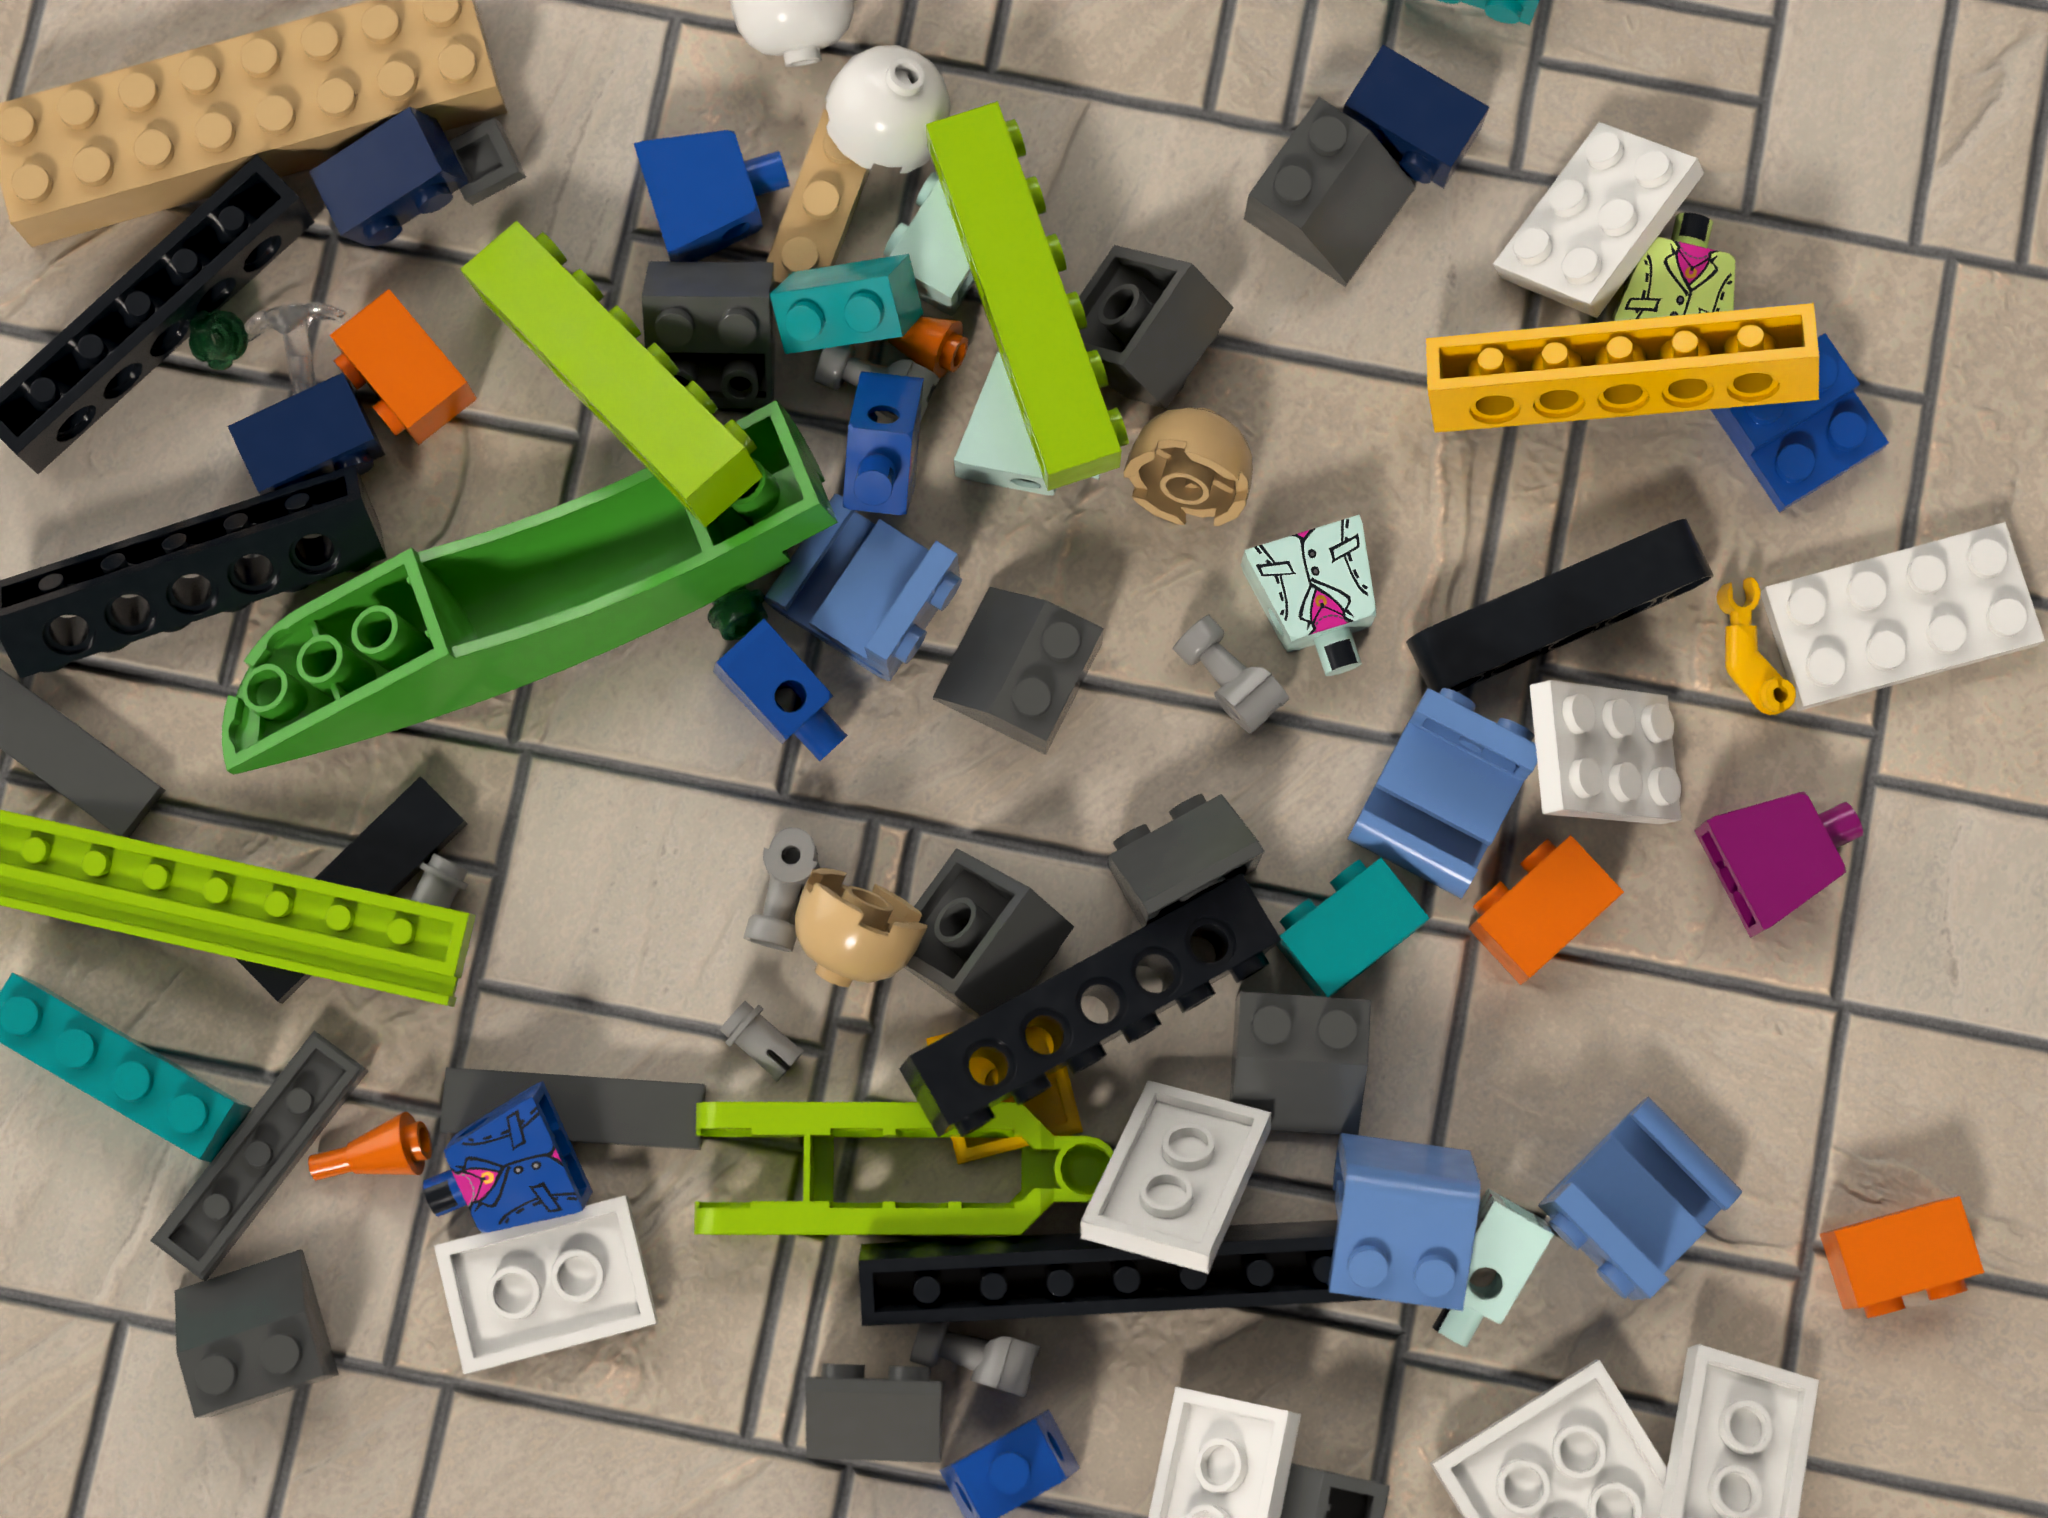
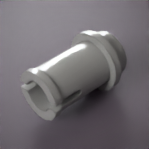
[410,853,468,908]
[720,1001,804,1082]

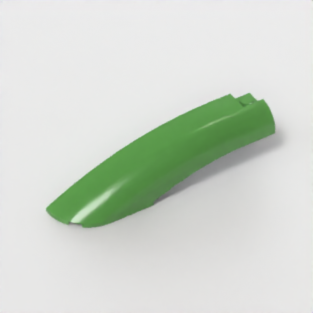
[222,400,838,775]

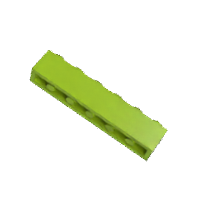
[926,101,1129,491]
[460,220,763,528]

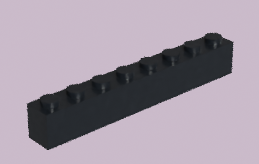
[858,1220,1381,1326]

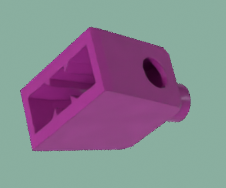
[1694,791,1863,938]

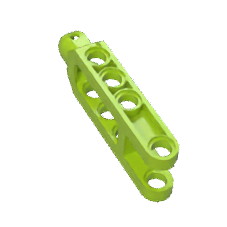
[694,1102,1113,1236]

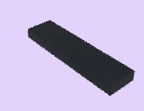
[235,776,468,1004]

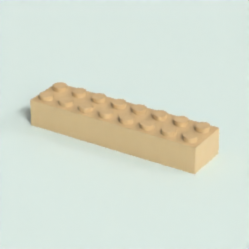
[0,0,508,247]

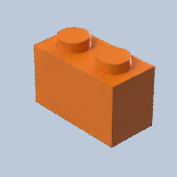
[330,289,477,446]
[1468,835,1624,985]
[1820,1196,1985,1318]

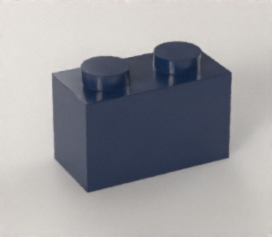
[1343,45,1490,188]
[309,107,469,246]
[227,373,386,495]

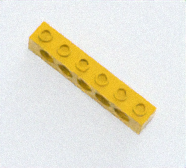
[1426,303,1819,433]

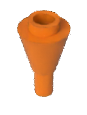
[888,316,968,379]
[308,1111,432,1181]

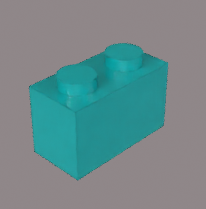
[769,254,923,354]
[1276,858,1430,997]

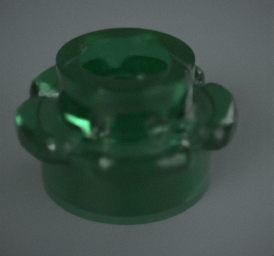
[188,309,248,371]
[707,586,768,641]

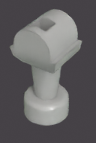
[814,344,939,422]
[1173,615,1289,734]
[743,827,820,952]
[910,1322,1041,1397]

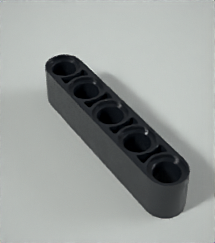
[1406,519,1714,693]

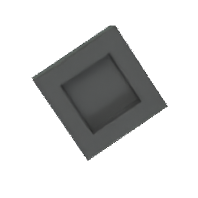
[448,117,526,206]

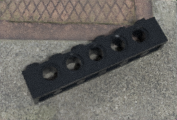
[0,155,315,474]
[0,464,387,679]
[899,873,1281,1137]

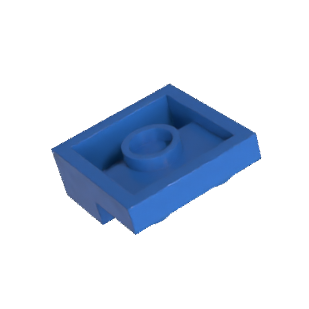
[1711,333,1889,513]

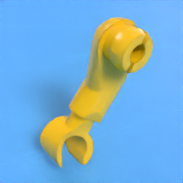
[1717,577,1796,715]

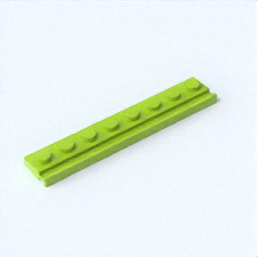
[0,810,476,1007]

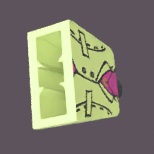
[1611,213,1735,321]

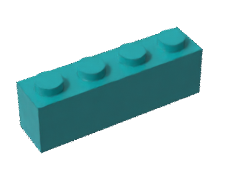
[0,972,252,1162]

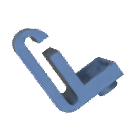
[764,494,962,681]
[1347,688,1537,899]
[1538,1097,1742,1301]
[1328,1133,1480,1311]

